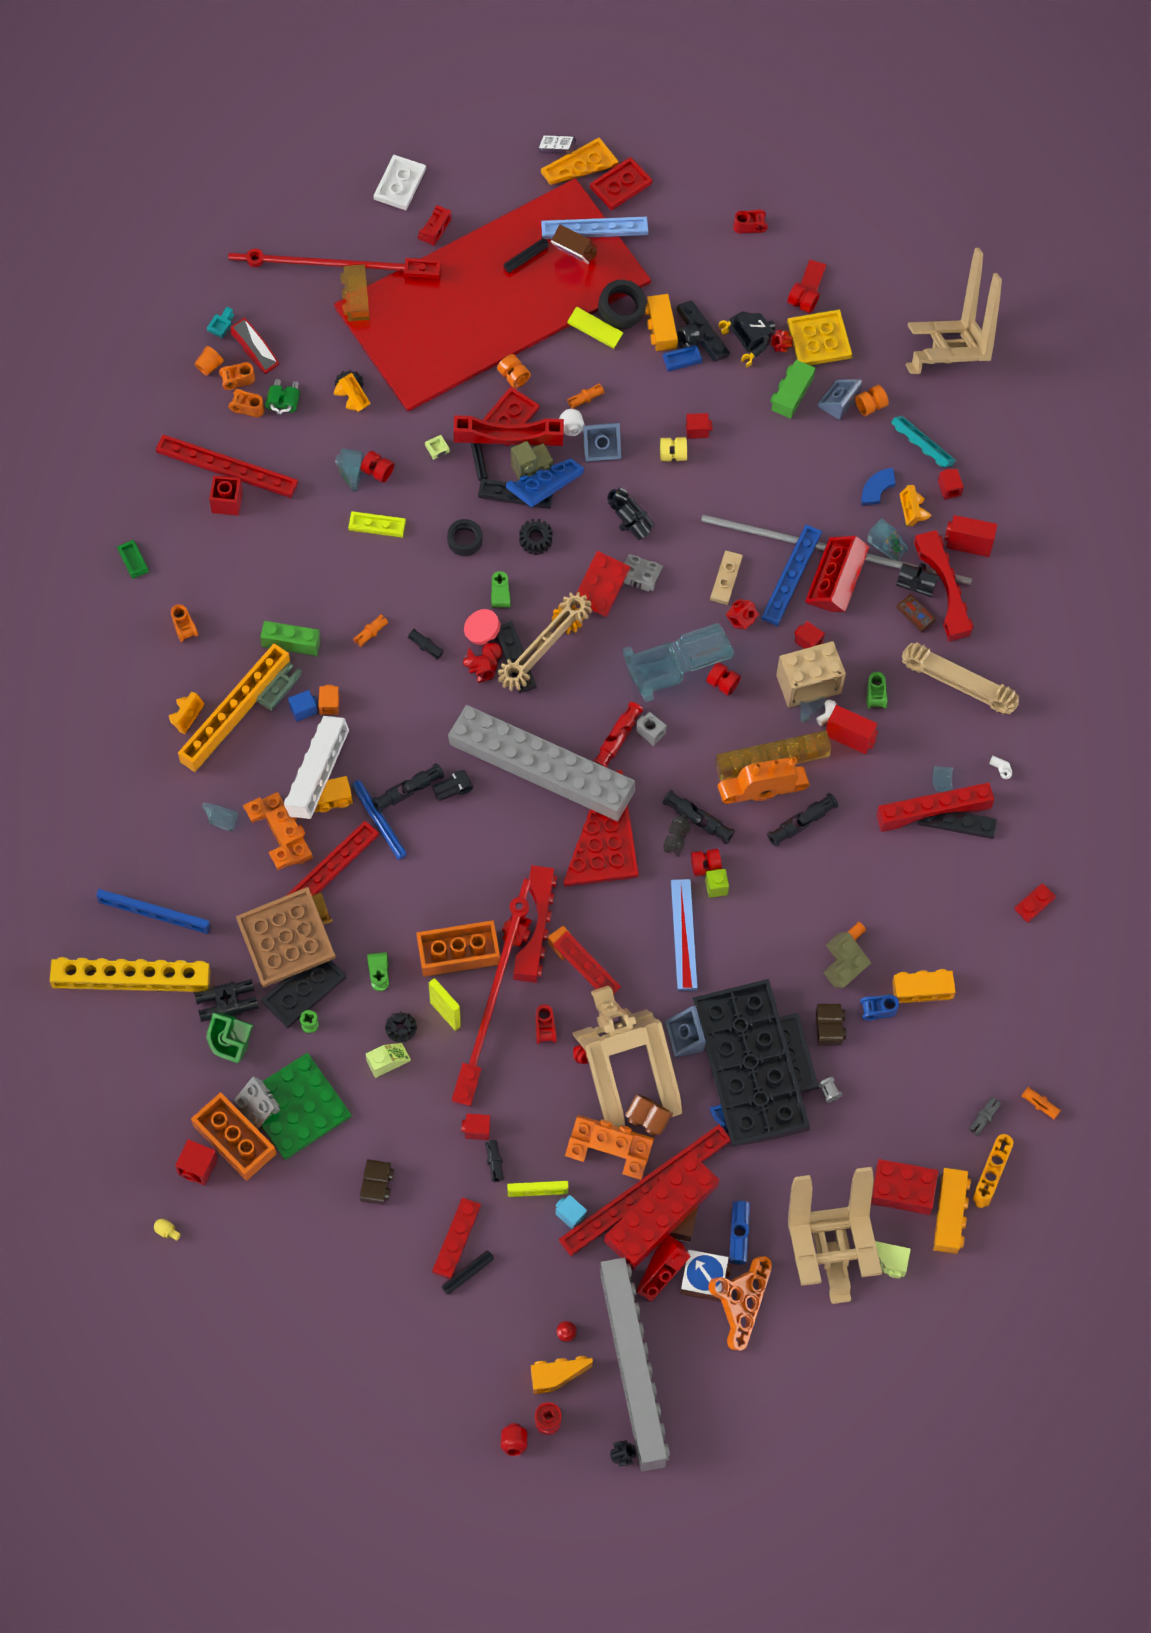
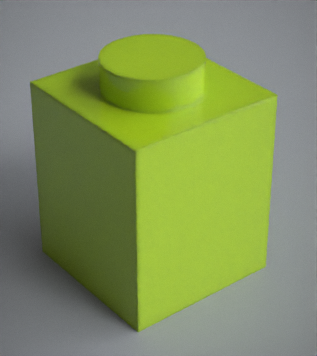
[705,869,729,898]

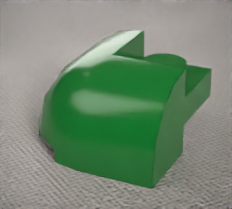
[206,1013,254,1063]

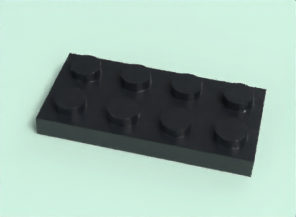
[261,960,346,1029]

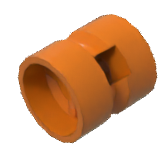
[497,354,531,389]
[855,385,889,416]

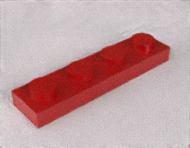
[552,931,621,995]
[432,1197,481,1279]

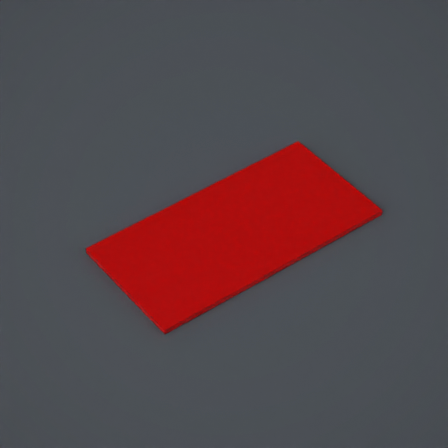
[334,178,651,412]

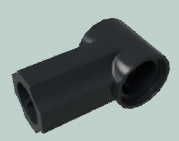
[432,770,473,801]

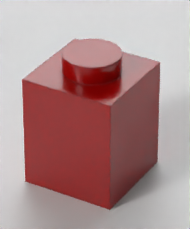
[686,413,712,439]
[938,469,964,500]
[794,621,825,649]
[461,1113,490,1140]

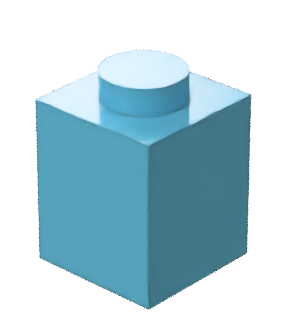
[556,1194,587,1229]

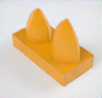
[334,372,371,412]
[900,485,931,526]
[169,692,205,734]

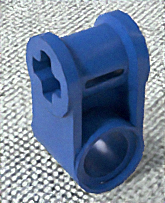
[860,995,899,1021]

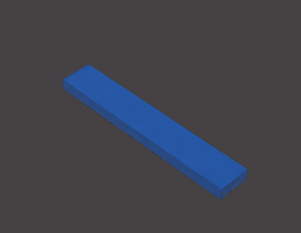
[761,524,822,626]
[96,889,211,934]

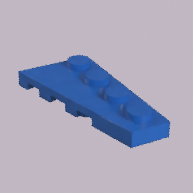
[506,459,584,507]

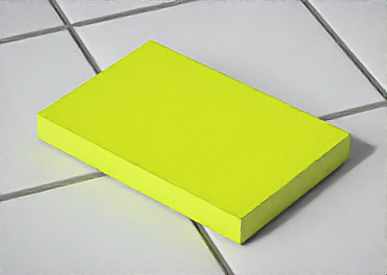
[429,979,461,1031]

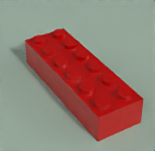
[604,1152,719,1270]

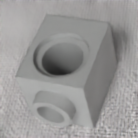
[636,712,667,746]

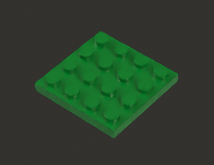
[261,1052,352,1160]

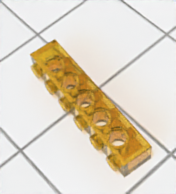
[715,730,831,781]

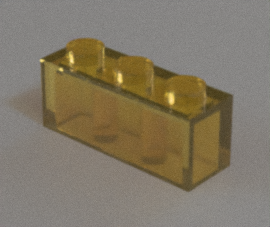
[340,264,370,321]

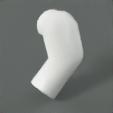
[816,699,837,726]
[989,756,1012,779]

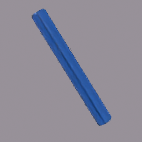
[352,780,407,860]

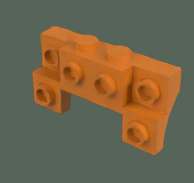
[243,792,313,871]
[565,1115,655,1180]

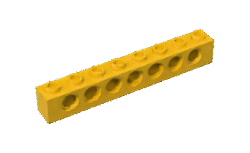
[50,957,211,992]

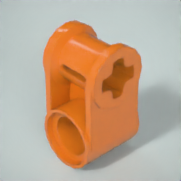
[219,362,255,390]
[228,389,265,417]
[171,604,198,642]

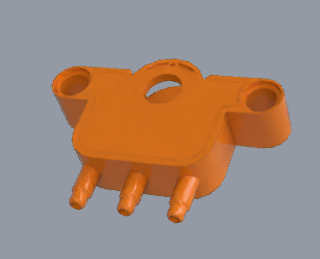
[717,757,810,804]

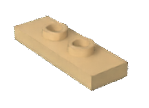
[710,550,743,605]

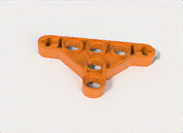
[708,1256,772,1351]

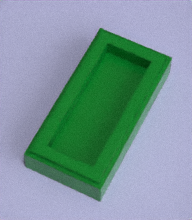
[117,540,149,579]

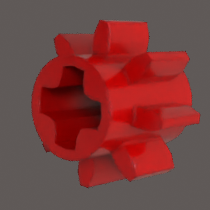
[771,330,793,352]

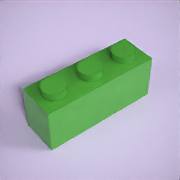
[770,360,816,419]
[260,621,321,656]

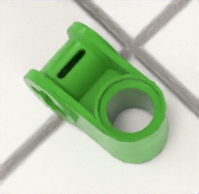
[491,571,510,608]
[867,672,887,709]
[367,952,389,991]

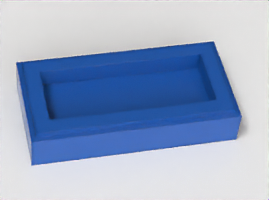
[663,345,702,372]

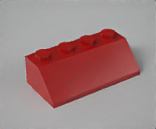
[805,536,870,612]

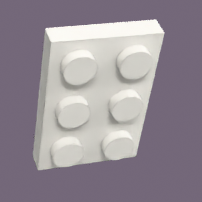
[374,155,426,210]

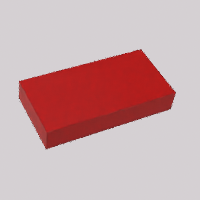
[801,259,826,292]

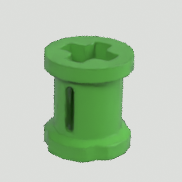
[300,1010,319,1033]

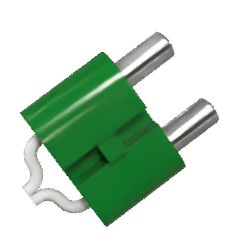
[265,379,300,415]

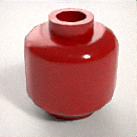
[500,1423,528,1456]

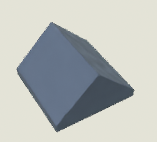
[817,379,862,420]
[583,423,622,462]
[665,1006,706,1058]

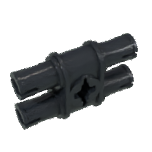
[194,979,259,1023]

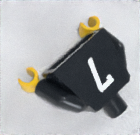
[718,311,776,367]

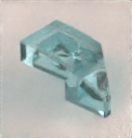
[800,697,827,723]
[932,766,953,793]
[201,802,239,832]

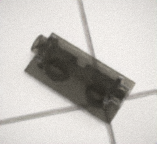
[663,814,691,857]

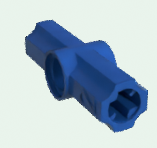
[729,1201,750,1265]

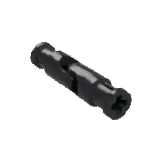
[371,763,444,813]
[662,790,735,844]
[767,793,839,847]

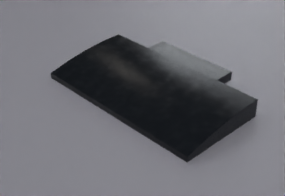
[693,979,819,1147]

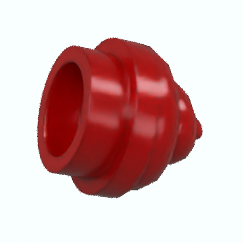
[573,1045,588,1064]
[556,1321,577,1342]

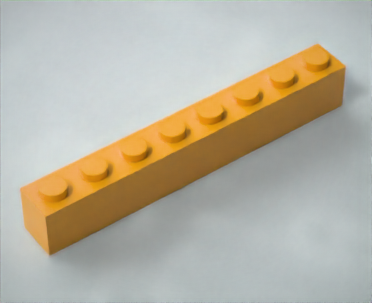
[178,643,290,772]

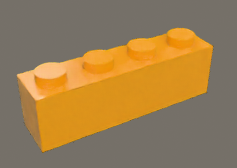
[933,1168,971,1254]

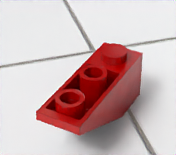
[636,1235,691,1302]

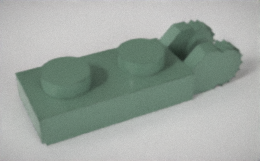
[256,662,303,711]

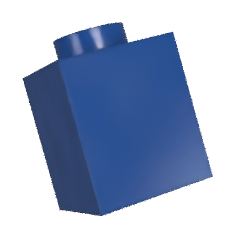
[288,690,319,722]

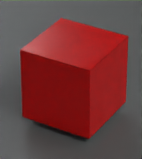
[209,475,243,516]
[175,1139,218,1186]

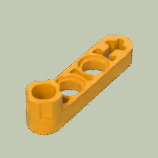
[973,1134,1014,1208]

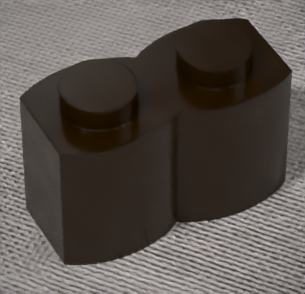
[816,1004,846,1046]
[360,1159,394,1205]

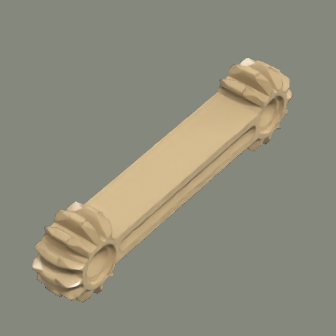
[498,592,592,691]
[902,642,1019,715]

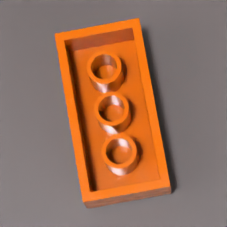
[416,920,500,977]
[191,1092,276,1181]

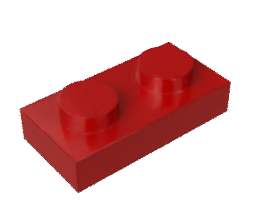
[1014,883,1056,922]

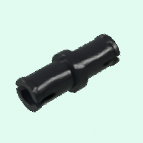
[407,629,444,660]
[485,1140,504,1182]

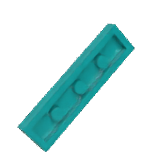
[891,416,956,468]

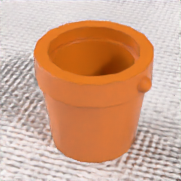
[194,346,224,376]

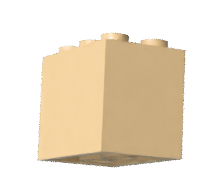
[776,641,846,708]

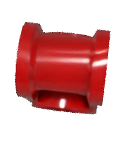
[733,209,768,234]
[535,1004,557,1044]

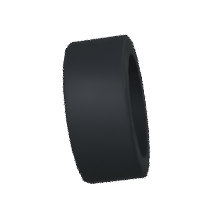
[447,519,482,556]

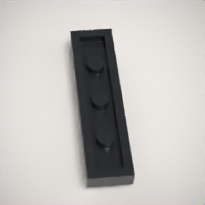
[478,478,554,509]
[497,621,537,694]
[918,812,997,839]

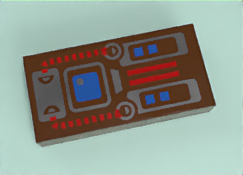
[896,594,936,633]

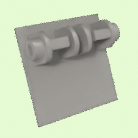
[624,554,664,592]
[234,1076,280,1130]

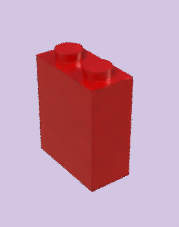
[944,515,997,557]
[825,705,879,754]

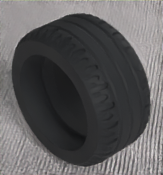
[598,279,646,329]

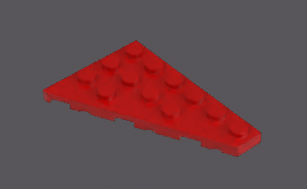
[563,770,639,887]

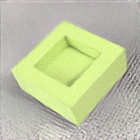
[425,435,450,460]

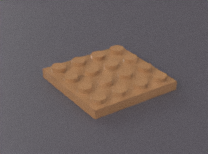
[236,887,336,988]

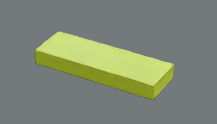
[567,307,623,349]
[348,511,406,538]
[507,1181,568,1197]

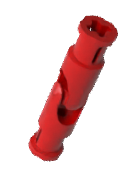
[593,701,643,768]

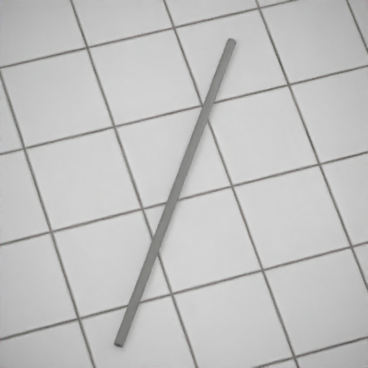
[701,515,972,585]

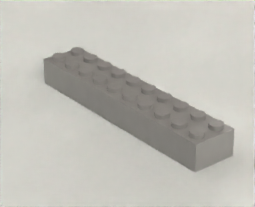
[448,705,636,821]
[600,1257,670,1472]

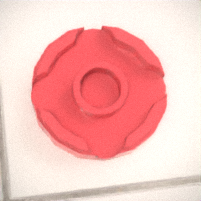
[464,609,501,645]

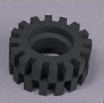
[519,519,553,555]

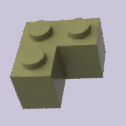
[511,441,553,480]
[823,932,871,988]

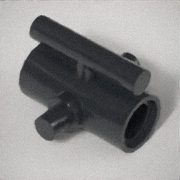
[615,497,655,541]
[896,563,939,597]

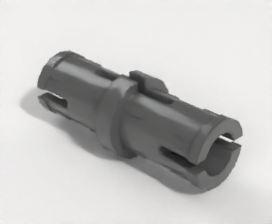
[969,1097,1001,1136]

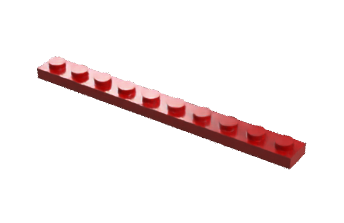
[558,1124,731,1257]

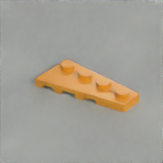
[541,137,619,185]

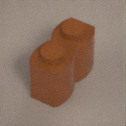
[625,1094,673,1136]

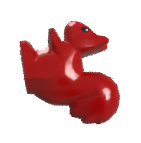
[463,642,503,683]

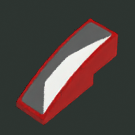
[230,317,279,374]

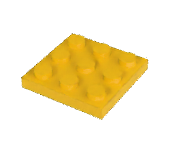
[787,309,852,366]

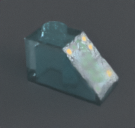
[335,448,364,492]
[868,518,908,561]

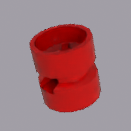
[787,282,820,314]
[360,450,395,483]
[706,662,741,696]
[691,848,722,877]
[535,1402,562,1435]

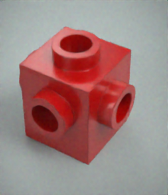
[725,599,759,630]
[502,915,532,947]

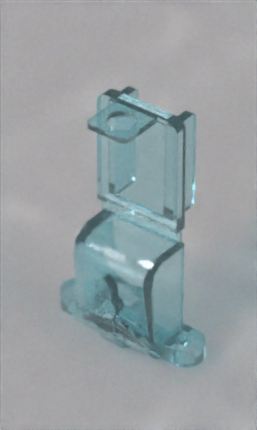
[622,623,734,702]

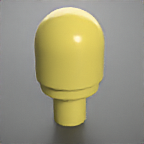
[154,1219,181,1241]

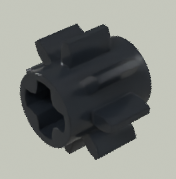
[607,487,629,510]
[610,1440,636,1467]

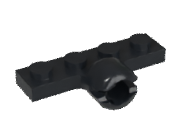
[676,300,730,362]

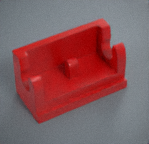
[417,205,452,246]

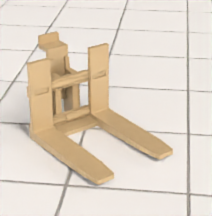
[905,248,1002,374]
[572,986,682,1127]
[788,1167,882,1304]

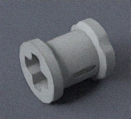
[818,1077,842,1103]

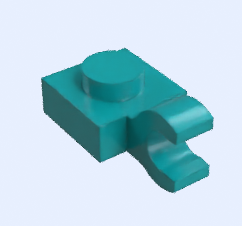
[207,307,234,339]

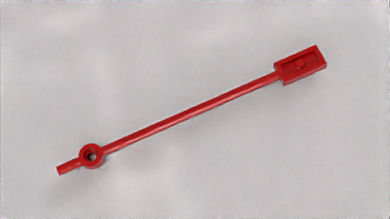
[228,248,441,279]
[451,879,531,1107]

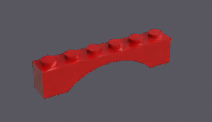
[453,415,564,446]
[914,530,974,642]
[876,782,994,832]
[513,865,557,983]

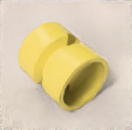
[660,437,687,462]

